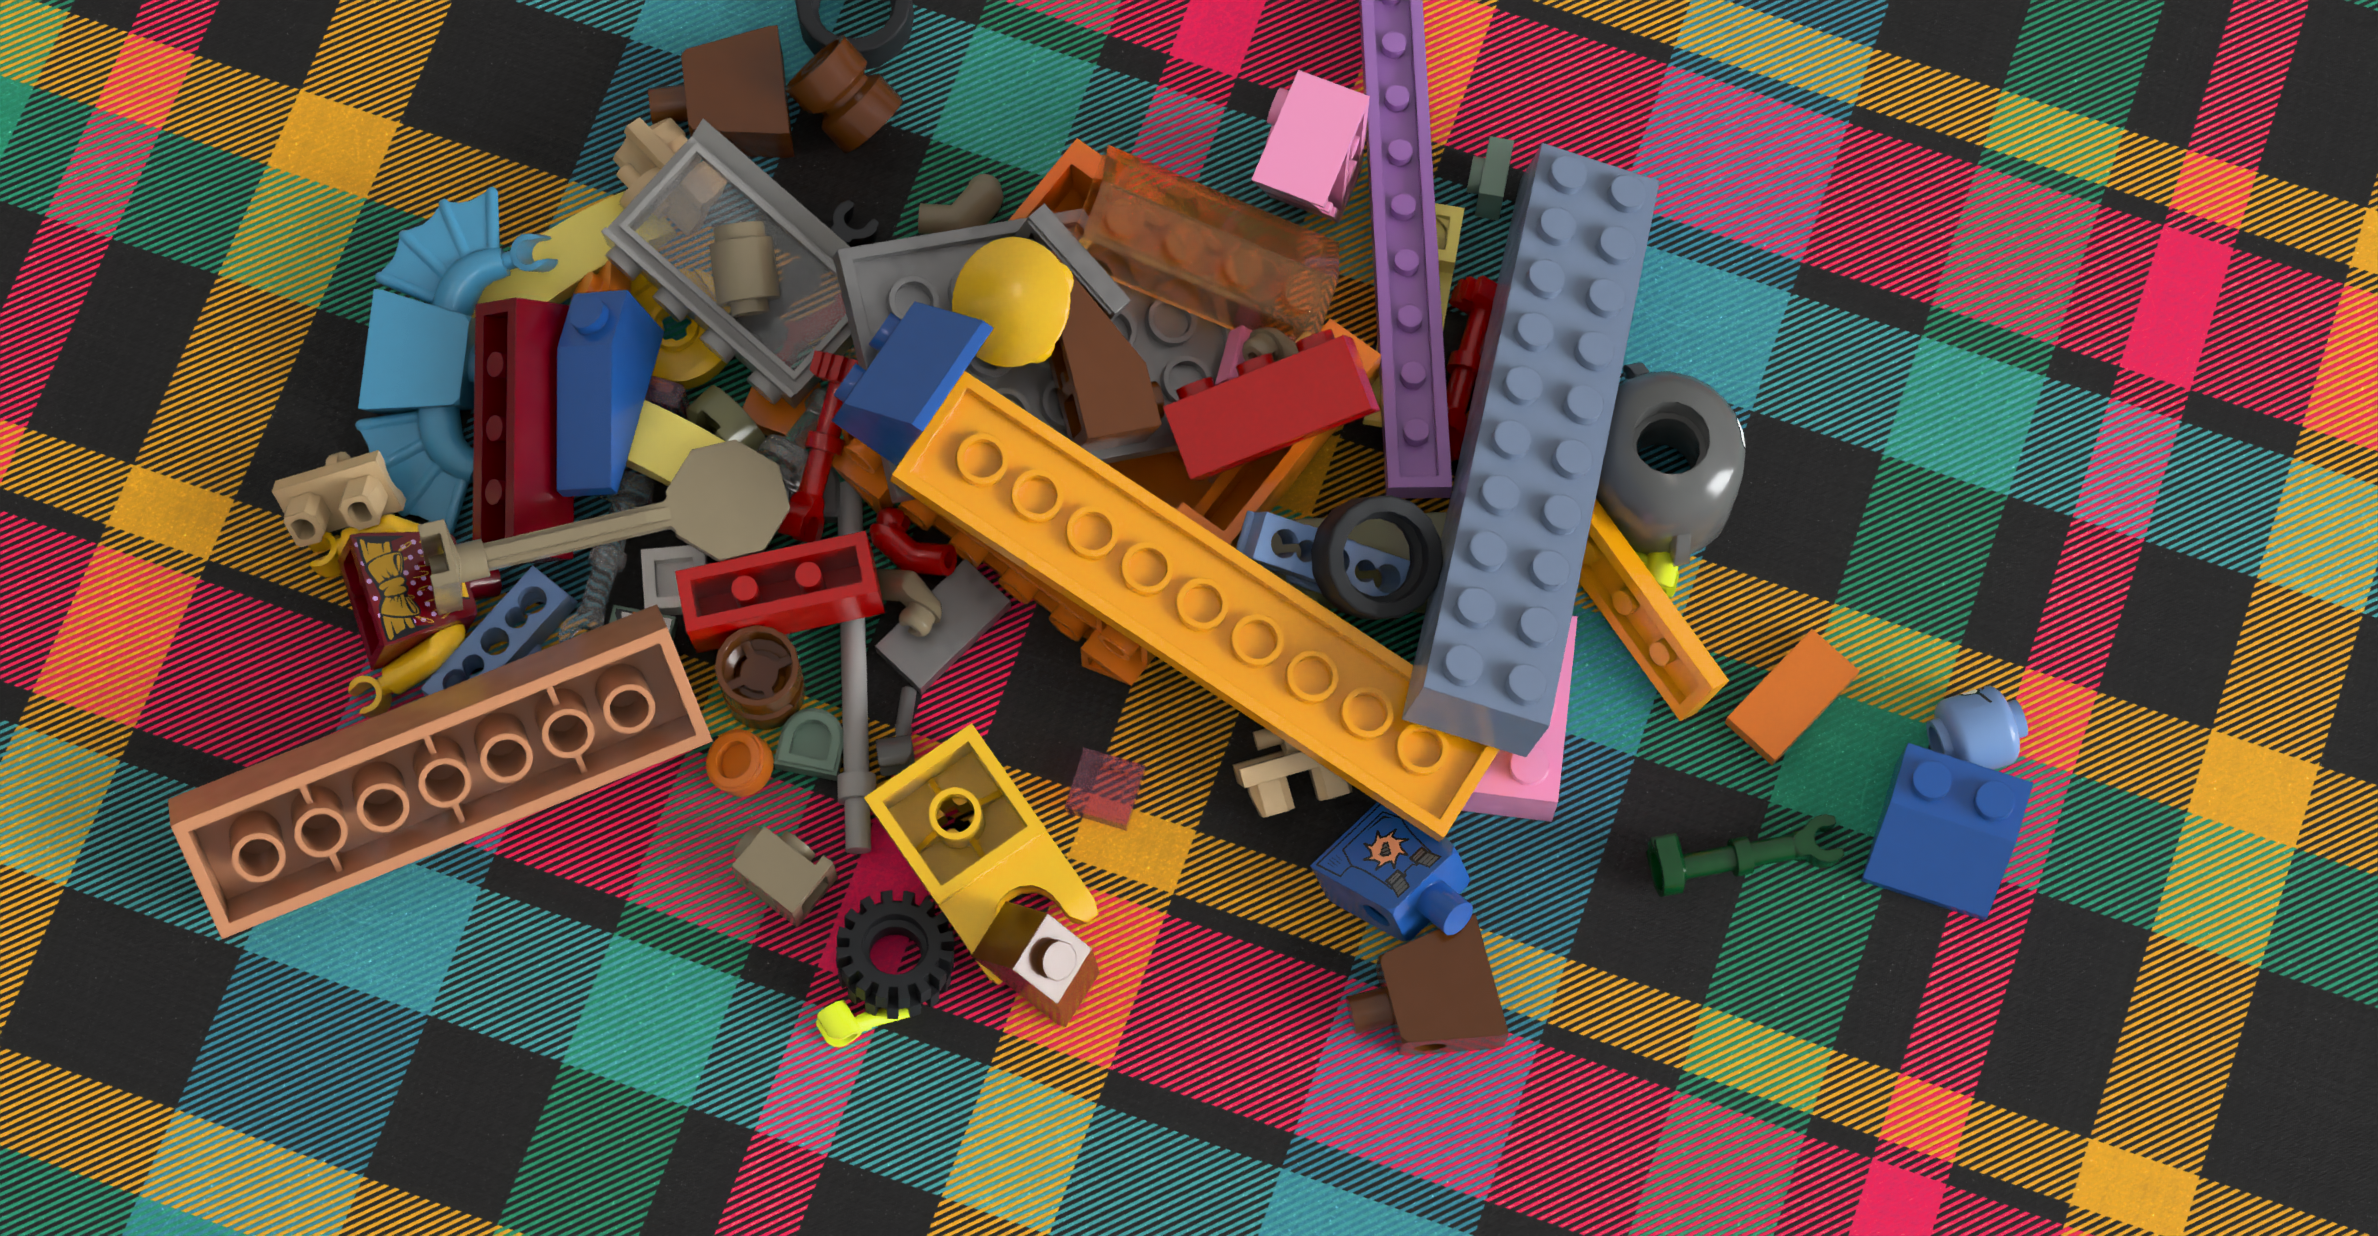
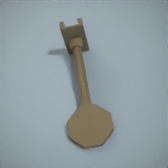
[418,439,790,615]

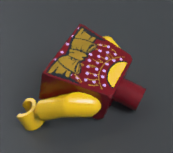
[308,514,502,718]

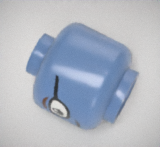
[1926,686,2028,770]

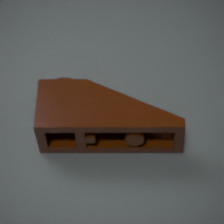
[1048,251,1165,452]

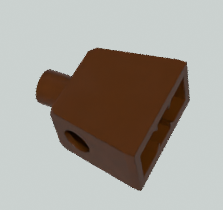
[648,25,794,158]
[1346,914,1509,1056]

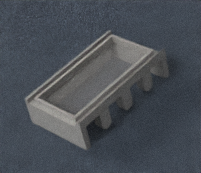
[601,118,854,409]

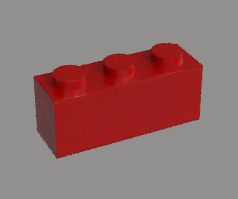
[1163,329,1380,481]
[675,530,885,653]

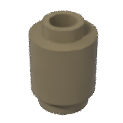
[709,221,781,317]

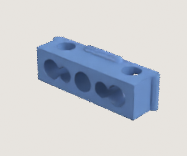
[1236,511,1410,596]
[421,565,578,696]

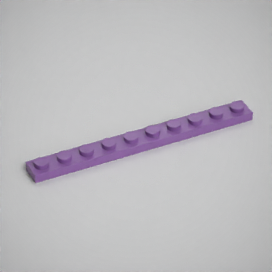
[1359,0,1452,499]

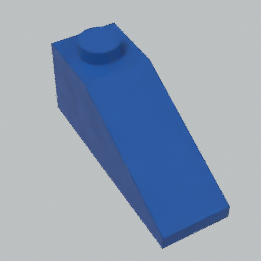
[557,290,664,497]

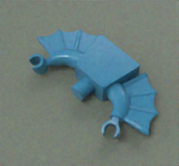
[355,187,558,535]

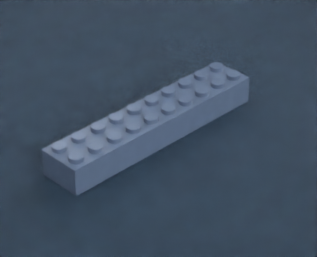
[1402,143,1660,757]

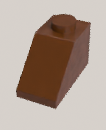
[971,901,1100,1027]

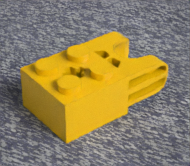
[864,723,1099,985]

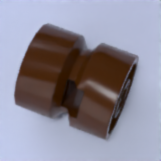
[785,35,903,154]
[715,625,806,730]

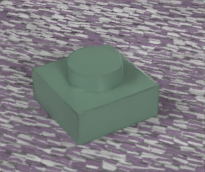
[1467,136,1514,221]

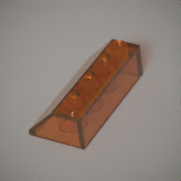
[1073,145,1339,343]

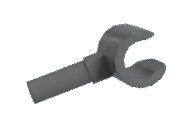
[876,686,917,776]

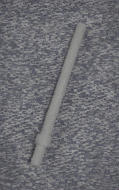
[837,481,876,854]

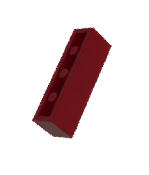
[472,297,574,564]

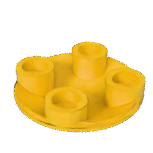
[952,237,1074,367]

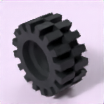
[836,890,954,1019]

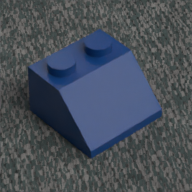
[832,301,994,465]
[1861,743,2033,921]

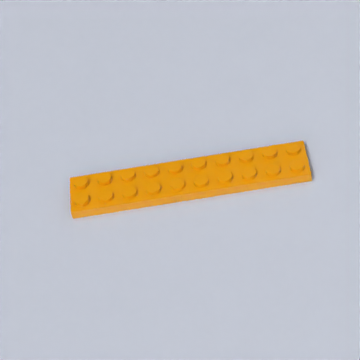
[890,371,1500,842]

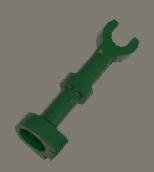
[1646,814,1844,897]

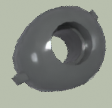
[1596,362,1746,567]

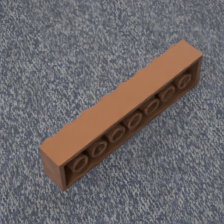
[168,604,713,939]

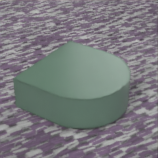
[774,708,843,781]

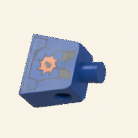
[1310,802,1473,941]

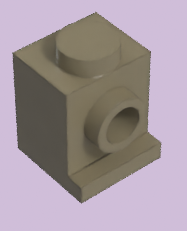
[731,826,838,928]

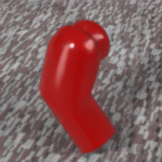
[870,507,957,576]

